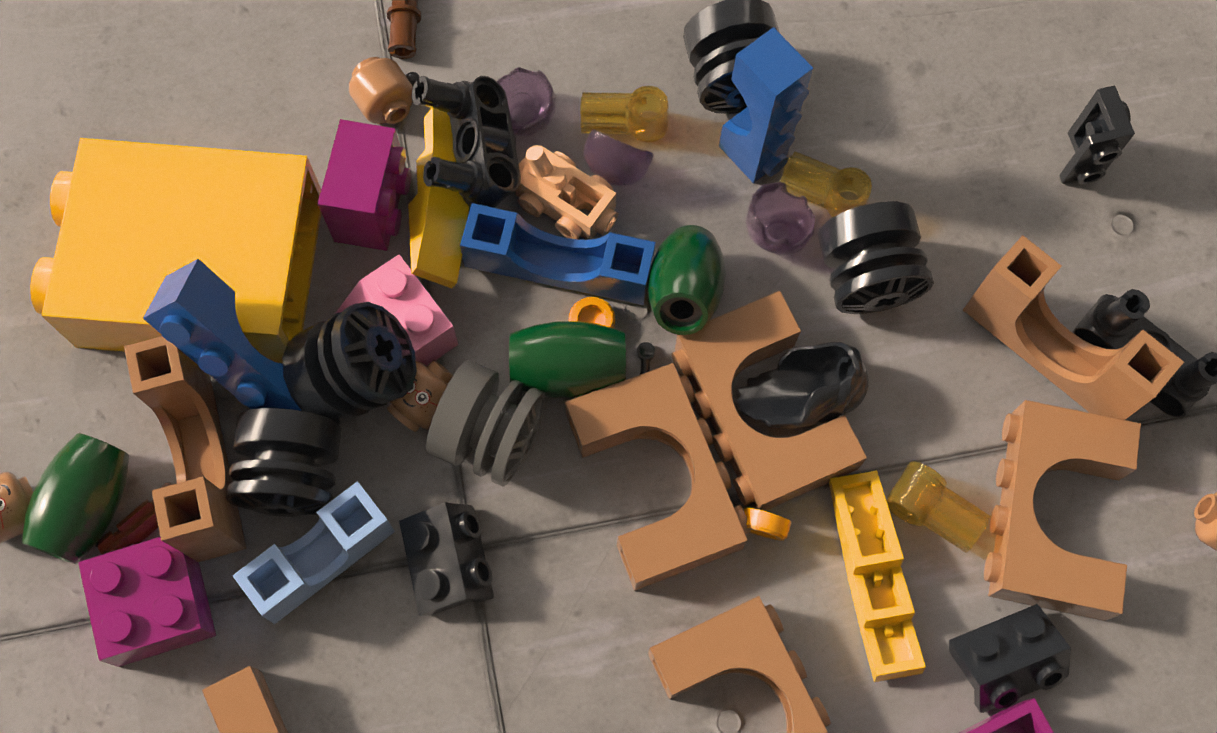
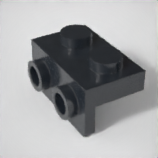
[1059,85,1135,184]
[399,502,494,616]
[949,604,1071,713]

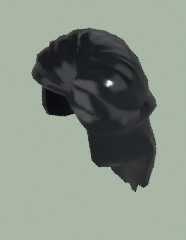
[737,342,869,429]

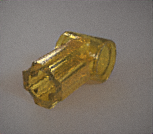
[580,86,669,143]
[778,151,872,218]
[886,461,991,553]

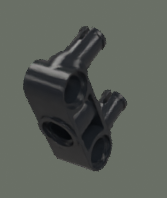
[412,76,521,208]
[1073,289,1217,418]

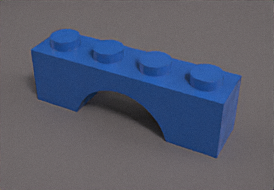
[719,27,813,183]
[460,203,656,305]
[143,259,301,411]

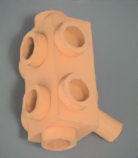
[516,145,618,240]

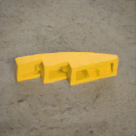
[408,108,469,289]
[829,471,926,682]

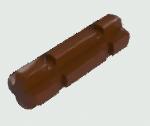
[96,482,173,555]

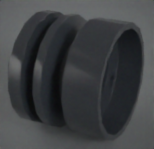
[683,0,780,114]
[818,201,934,314]
[282,302,417,424]
[226,408,342,517]

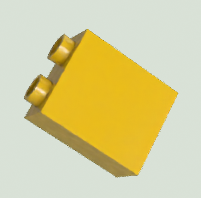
[30,138,321,363]

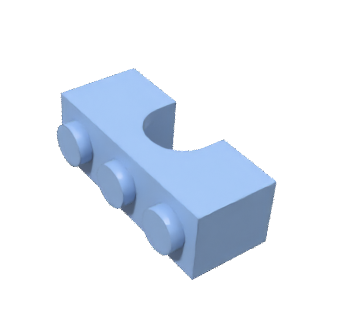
[232,481,395,624]

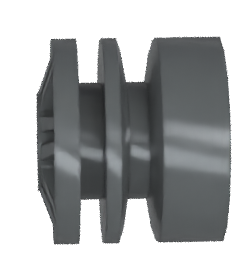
[426,360,545,487]

